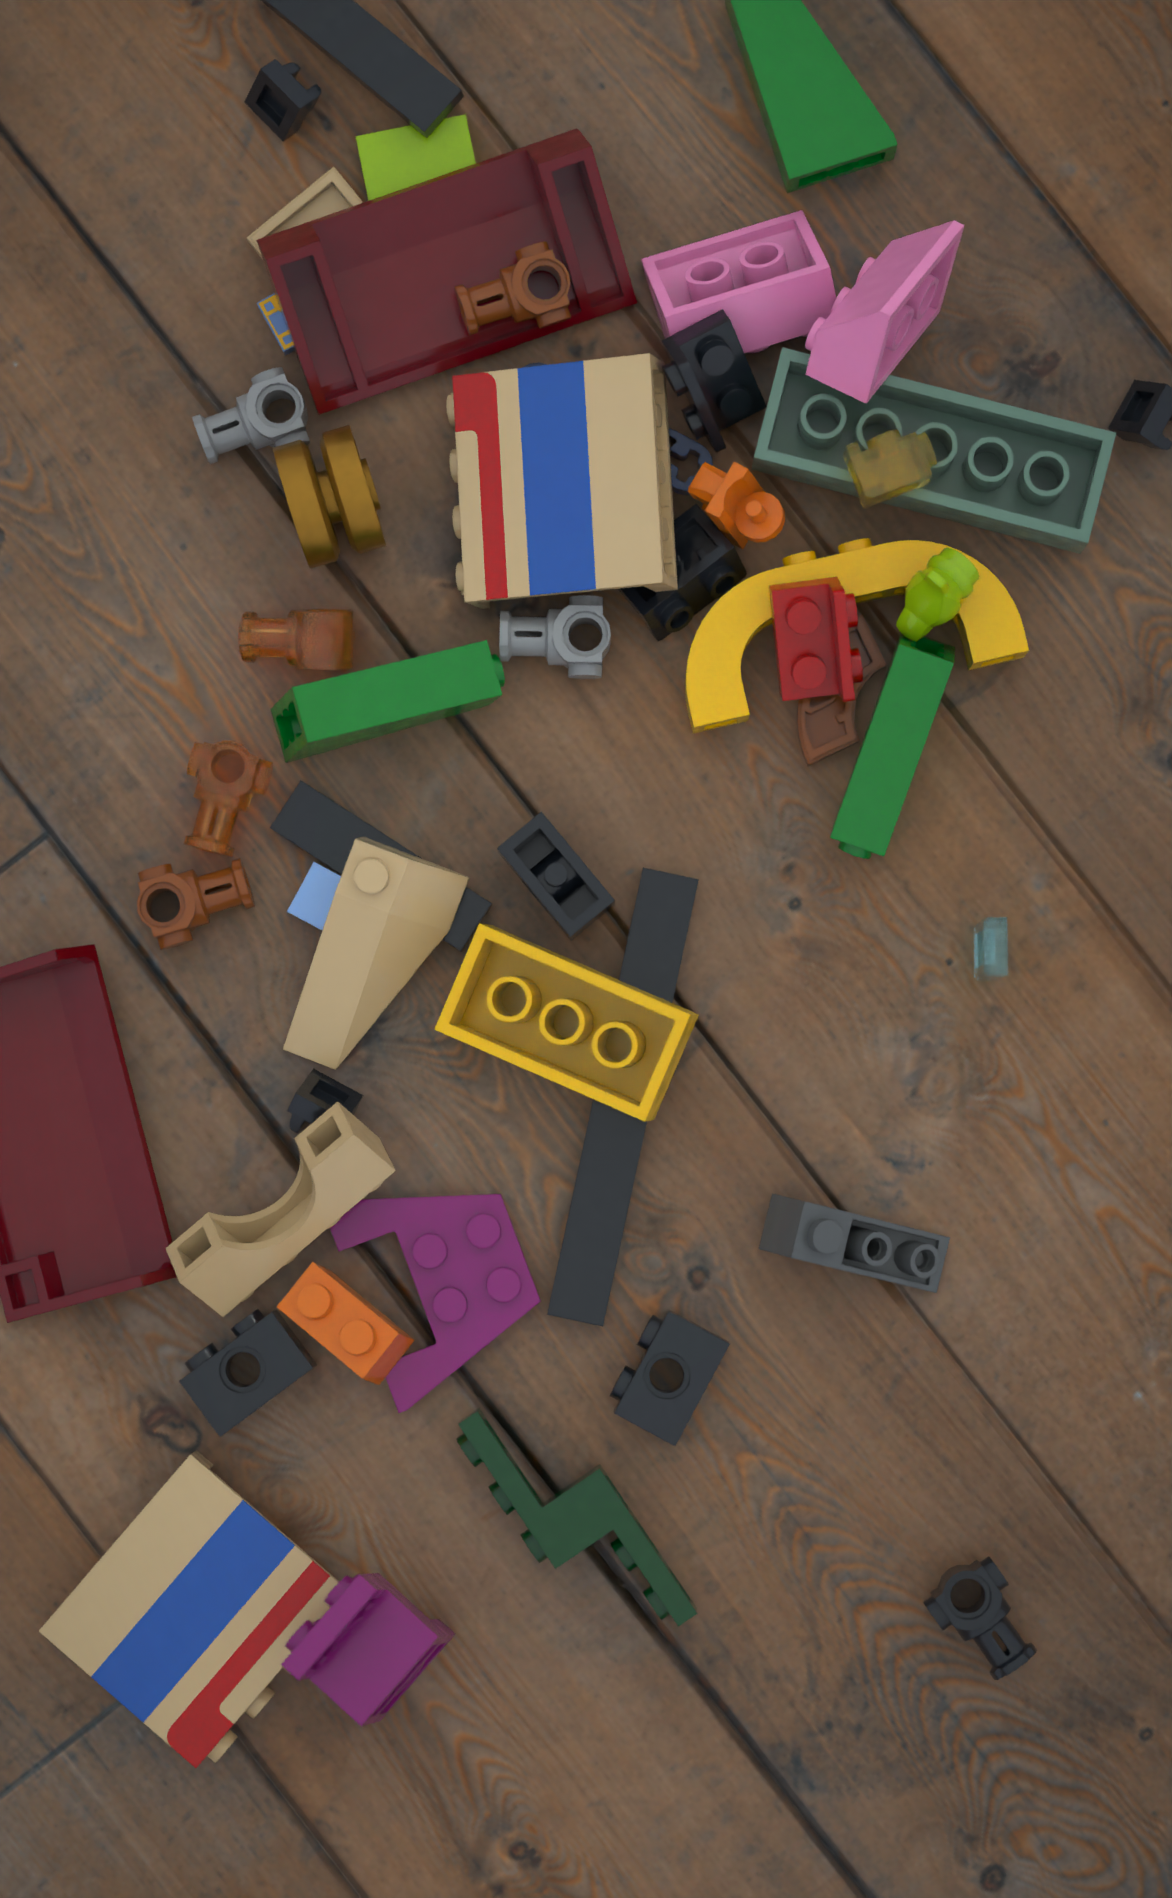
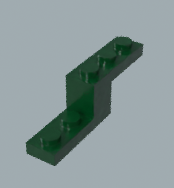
[456,1408,698,1626]

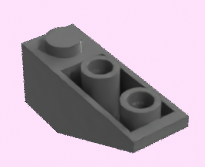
[759,1193,950,1293]

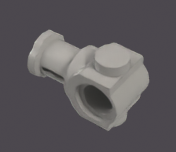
[192,367,310,464]
[499,595,611,679]

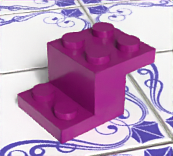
[281,1573,455,1726]

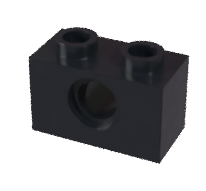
[497,812,615,941]
[179,1309,317,1437]
[609,1309,730,1446]

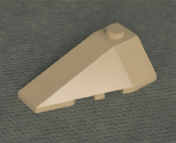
[283,837,470,1070]

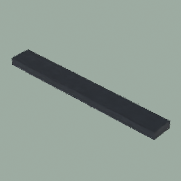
[547,868,699,1327]

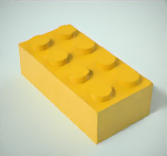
[434,923,699,1122]

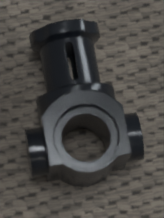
[923,1556,1037,1680]

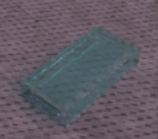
[974,917,1008,981]

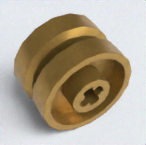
[273,424,386,569]

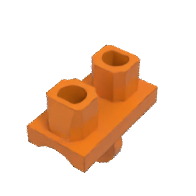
[688,462,785,549]

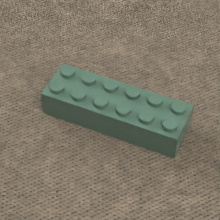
[751,347,1116,554]

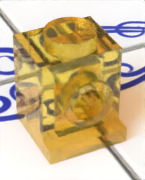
[843,429,937,509]

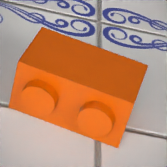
[277,1262,415,1385]

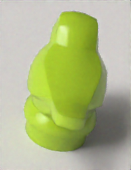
[896,548,979,642]

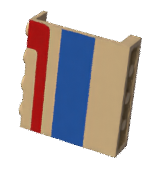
[446,353,678,609]
[39,1450,339,1768]

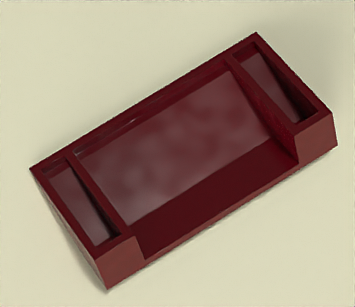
[257,128,637,415]

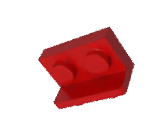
[769,577,863,702]

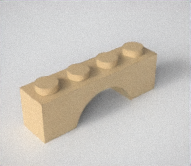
[166,1101,396,1317]

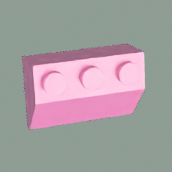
[641,210,836,353]
[805,220,964,404]

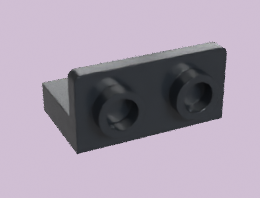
[662,309,767,453]
[618,504,747,641]

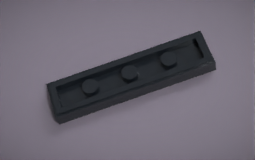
[261,0,464,138]
[270,781,492,952]

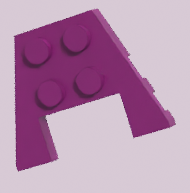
[330,1194,541,1413]

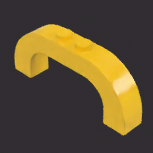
[685,538,1029,734]

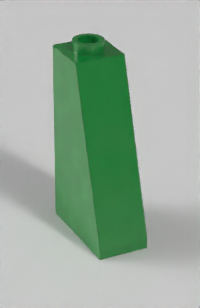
[725,0,898,193]
[830,632,955,859]
[270,640,505,763]

